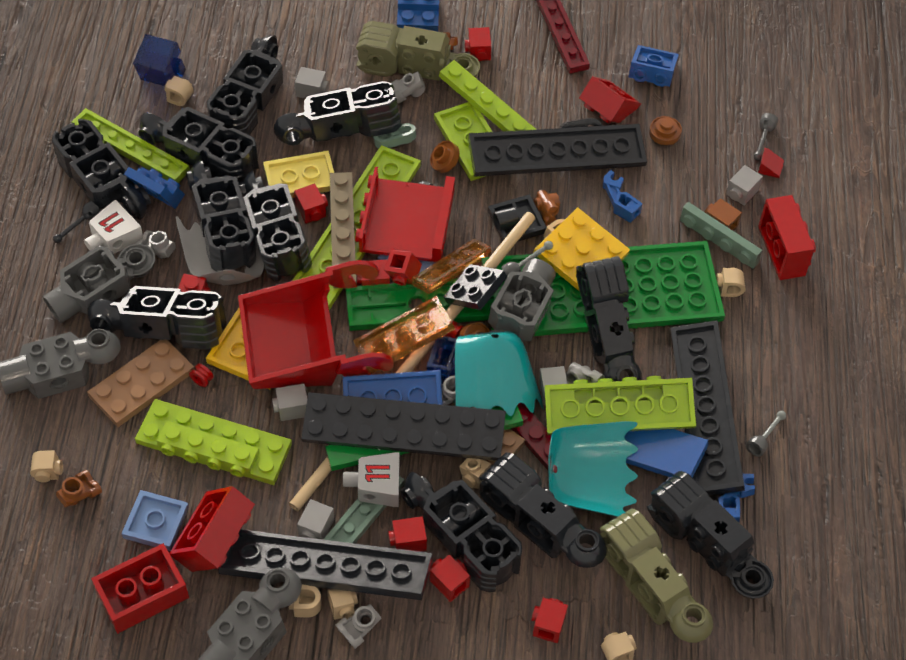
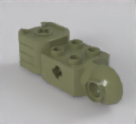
[356,21,480,81]
[600,508,714,643]

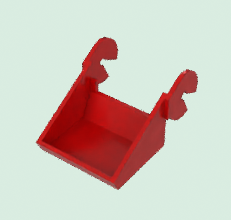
[238,260,393,389]

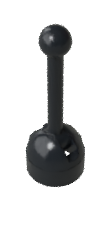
[53,200,101,243]

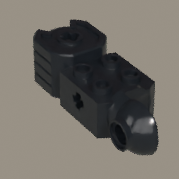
[207,35,283,135]
[274,81,402,146]
[138,107,259,187]
[52,119,151,220]
[186,160,256,272]
[239,170,312,281]
[576,256,642,382]
[87,286,227,349]
[479,453,607,568]
[647,471,774,599]
[400,472,522,592]

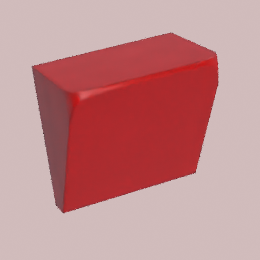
[758,148,784,178]

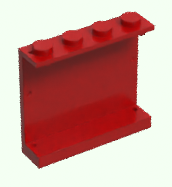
[355,167,455,263]

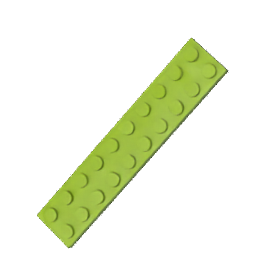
[293,145,421,310]

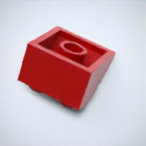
[579,76,642,124]

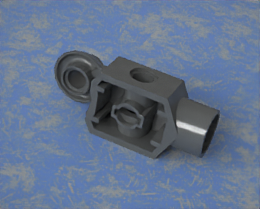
[42,244,155,324]
[488,259,556,341]
[0,329,121,399]
[198,567,302,660]

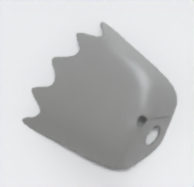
[176,216,264,285]

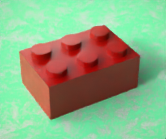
[758,195,816,280]
[169,486,255,572]
[91,543,189,634]

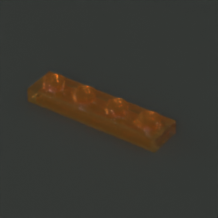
[412,239,491,294]

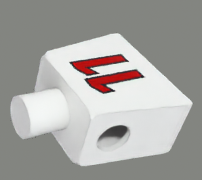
[84,200,143,254]

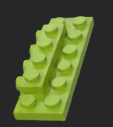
[544,376,696,435]
[135,399,292,485]

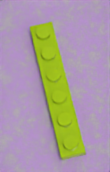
[439,60,537,131]
[72,108,190,183]

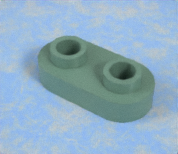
[373,123,416,149]

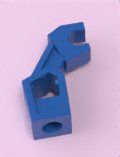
[603,170,642,223]
[718,474,755,522]

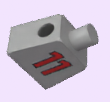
[343,452,399,507]

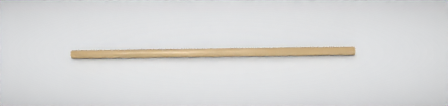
[289,212,535,511]

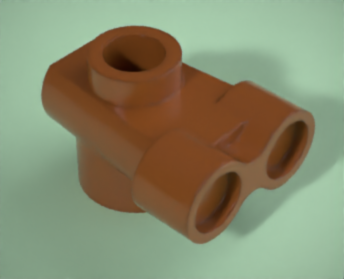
[533,190,560,227]
[56,470,102,508]

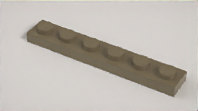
[330,172,356,288]

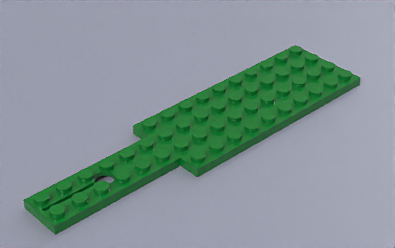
[346,241,725,336]

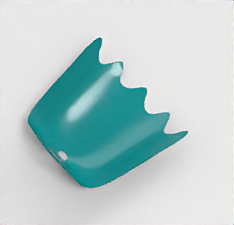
[455,331,544,416]
[549,421,638,517]

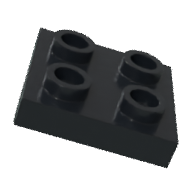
[488,194,546,242]
[443,264,507,310]

